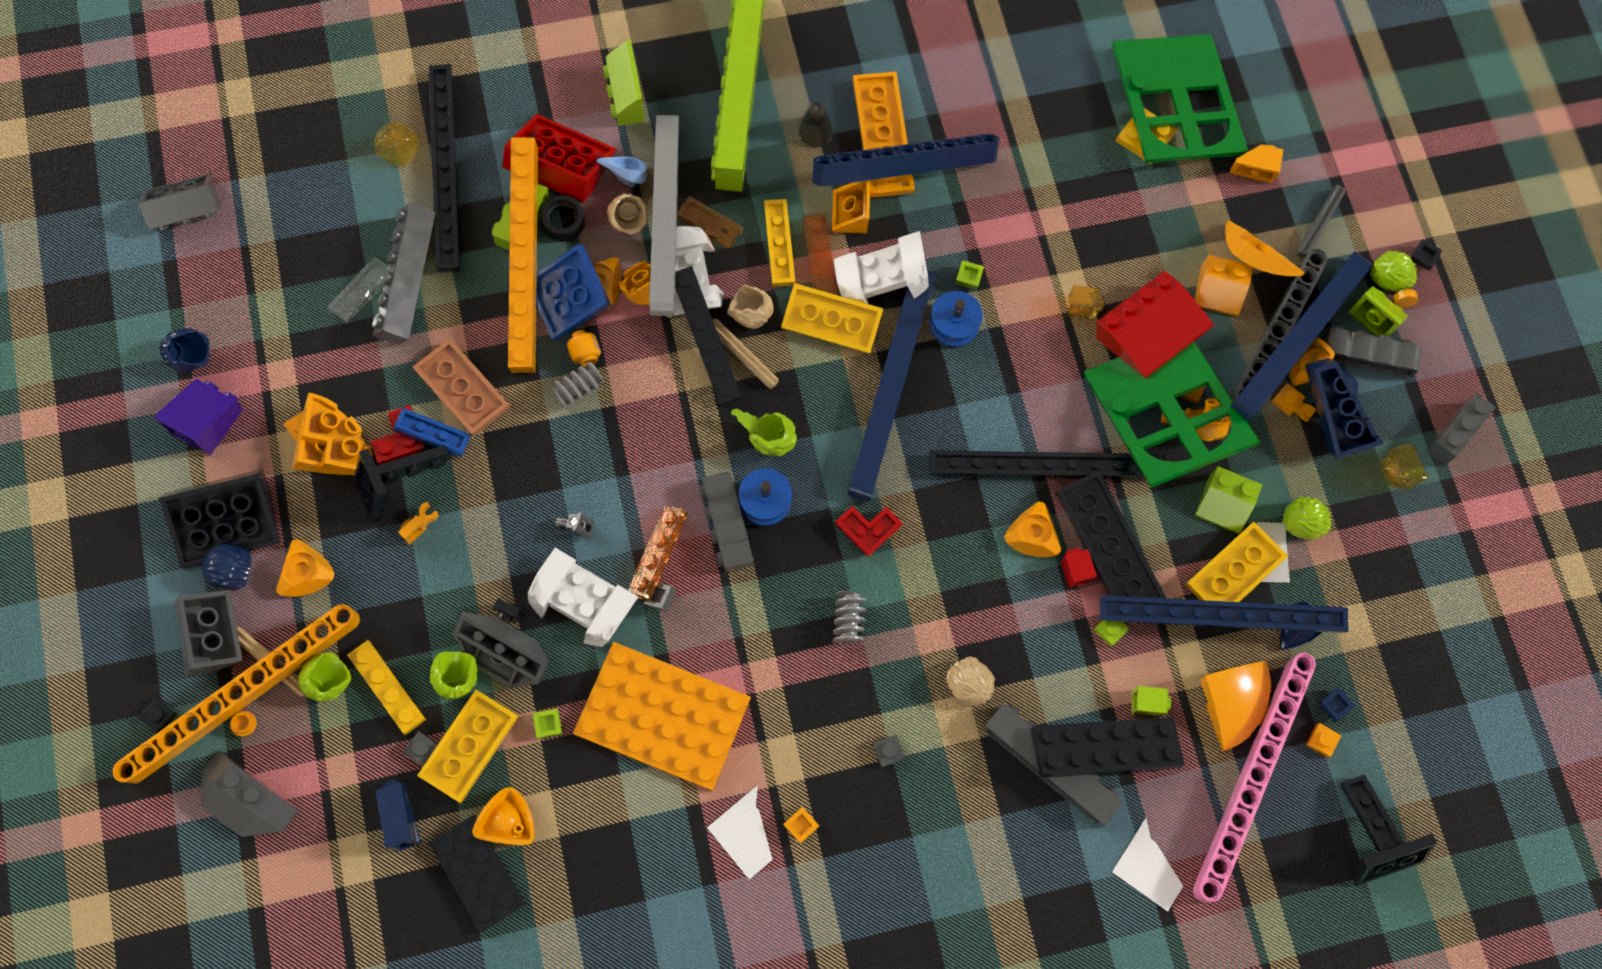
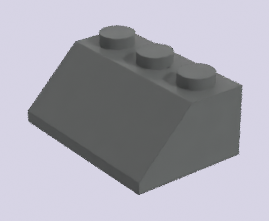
[138,173,220,230]
[174,590,243,677]

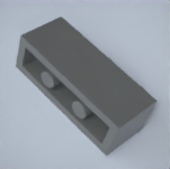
[1426,393,1496,465]

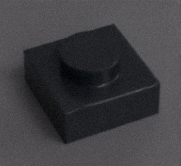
[1410,239,1442,271]
[493,598,523,623]
[138,697,178,733]

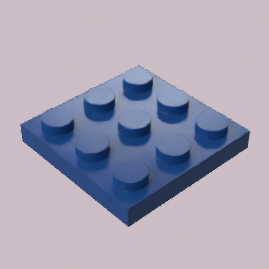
[536,244,611,341]

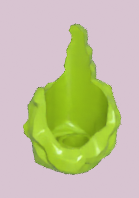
[731,408,797,456]

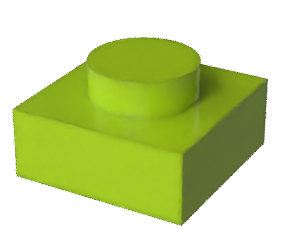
[955,260,984,290]
[1094,621,1129,647]
[533,708,563,739]

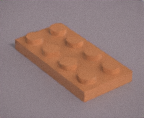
[412,338,510,437]

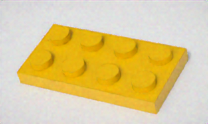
[781,283,883,354]
[1185,522,1288,602]
[417,689,519,803]

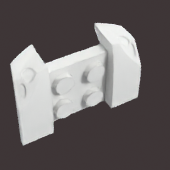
[651,226,724,317]
[834,231,929,304]
[528,548,638,647]

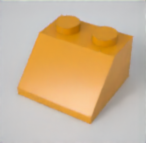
[1194,254,1253,317]

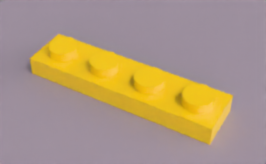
[764,199,795,287]
[347,640,426,735]

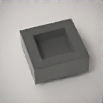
[643,581,677,612]
[403,731,438,766]
[872,735,905,768]

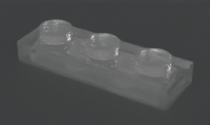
[327,256,388,324]

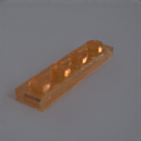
[802,214,837,295]
[628,505,688,600]

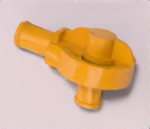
[1160,399,1230,441]

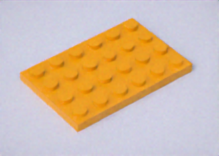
[573,642,751,791]

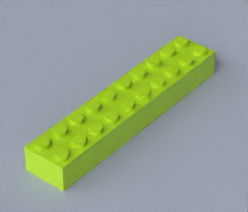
[711,0,765,192]

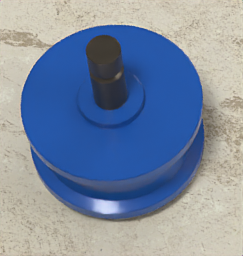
[929,291,983,347]
[739,468,792,526]

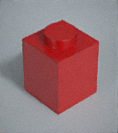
[1061,548,1097,588]

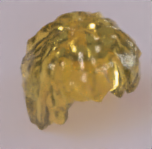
[374,122,420,167]
[1381,444,1429,490]

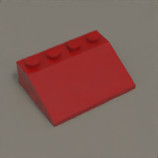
[502,114,616,203]
[1096,271,1214,379]

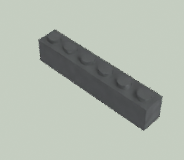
[372,202,435,345]
[982,703,1123,828]

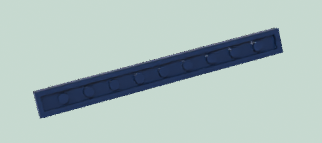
[1099,595,1348,633]

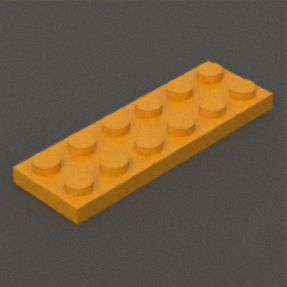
[852,72,915,198]

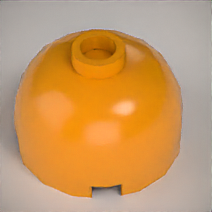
[619,261,651,305]

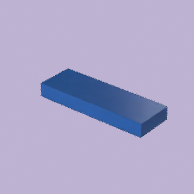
[393,408,471,458]

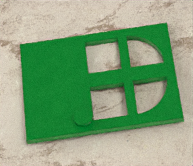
[1112,34,1249,163]
[1084,342,1260,488]

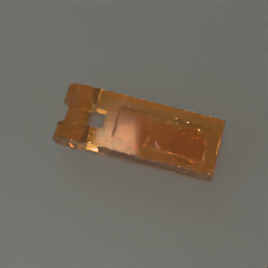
[677,196,743,248]

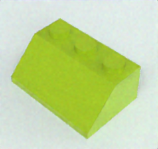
[603,40,644,126]

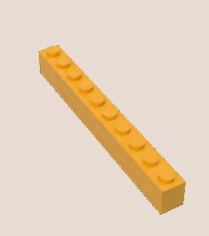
[508,138,538,373]

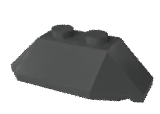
[452,612,549,689]
[201,751,299,837]

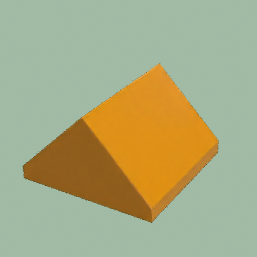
[832,180,870,234]

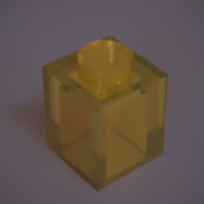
[1068,285,1104,319]

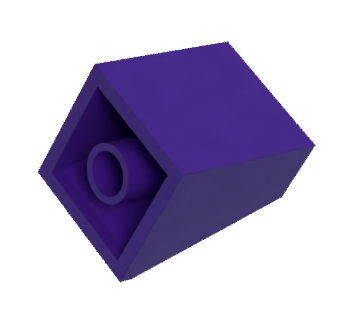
[154,379,243,456]

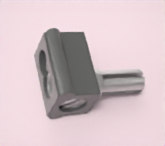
[555,512,595,539]

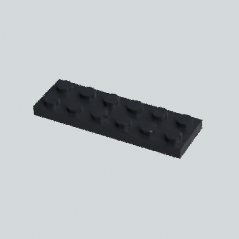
[1055,471,1167,599]
[1031,718,1185,778]

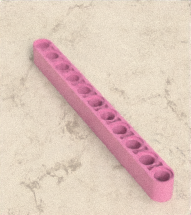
[1193,652,1316,903]

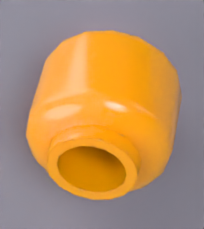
[567,330,601,367]

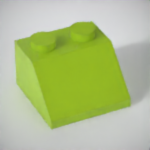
[1348,286,1408,337]
[1194,466,1262,534]

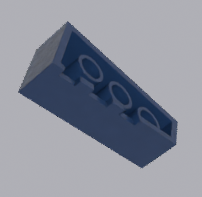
[1305,358,1383,458]

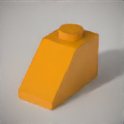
[1230,144,1284,183]

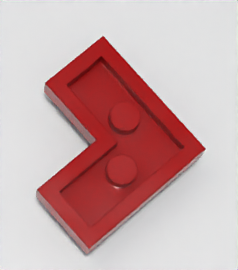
[371,405,426,465]
[835,506,903,558]

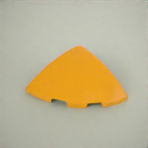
[1225,220,1305,276]
[292,392,372,475]
[1200,661,1271,752]

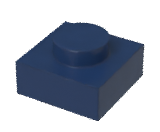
[1318,687,1355,723]

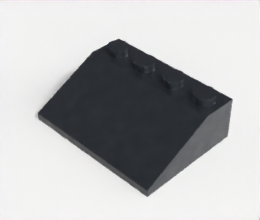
[159,469,280,568]

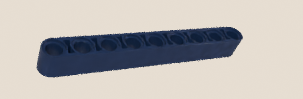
[812,134,999,186]

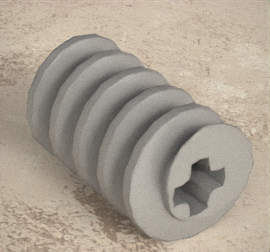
[551,361,605,409]
[832,591,867,645]

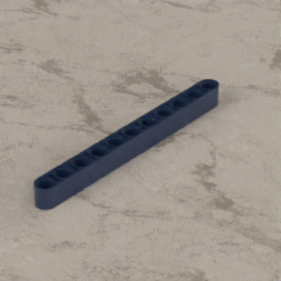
[1230,251,1373,421]
[847,270,936,502]

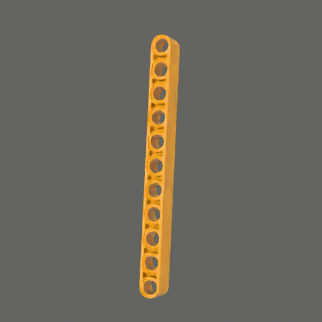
[113,604,360,784]

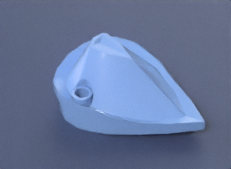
[597,157,648,188]

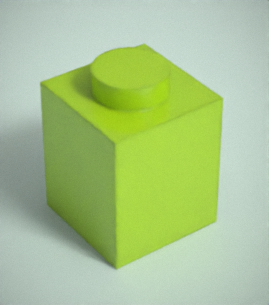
[1132,686,1171,717]

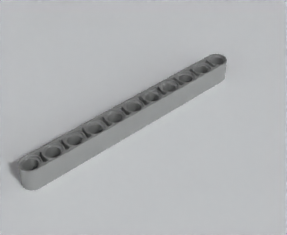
[650,115,679,316]

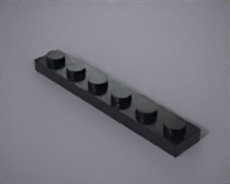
[675,266,742,406]

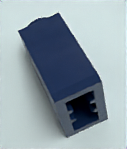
[375,780,422,852]

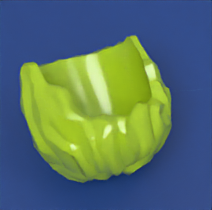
[1370,251,1417,292]
[1282,496,1331,540]
[430,651,477,699]
[298,652,351,702]

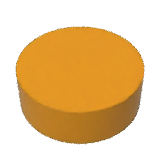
[1393,289,1418,308]

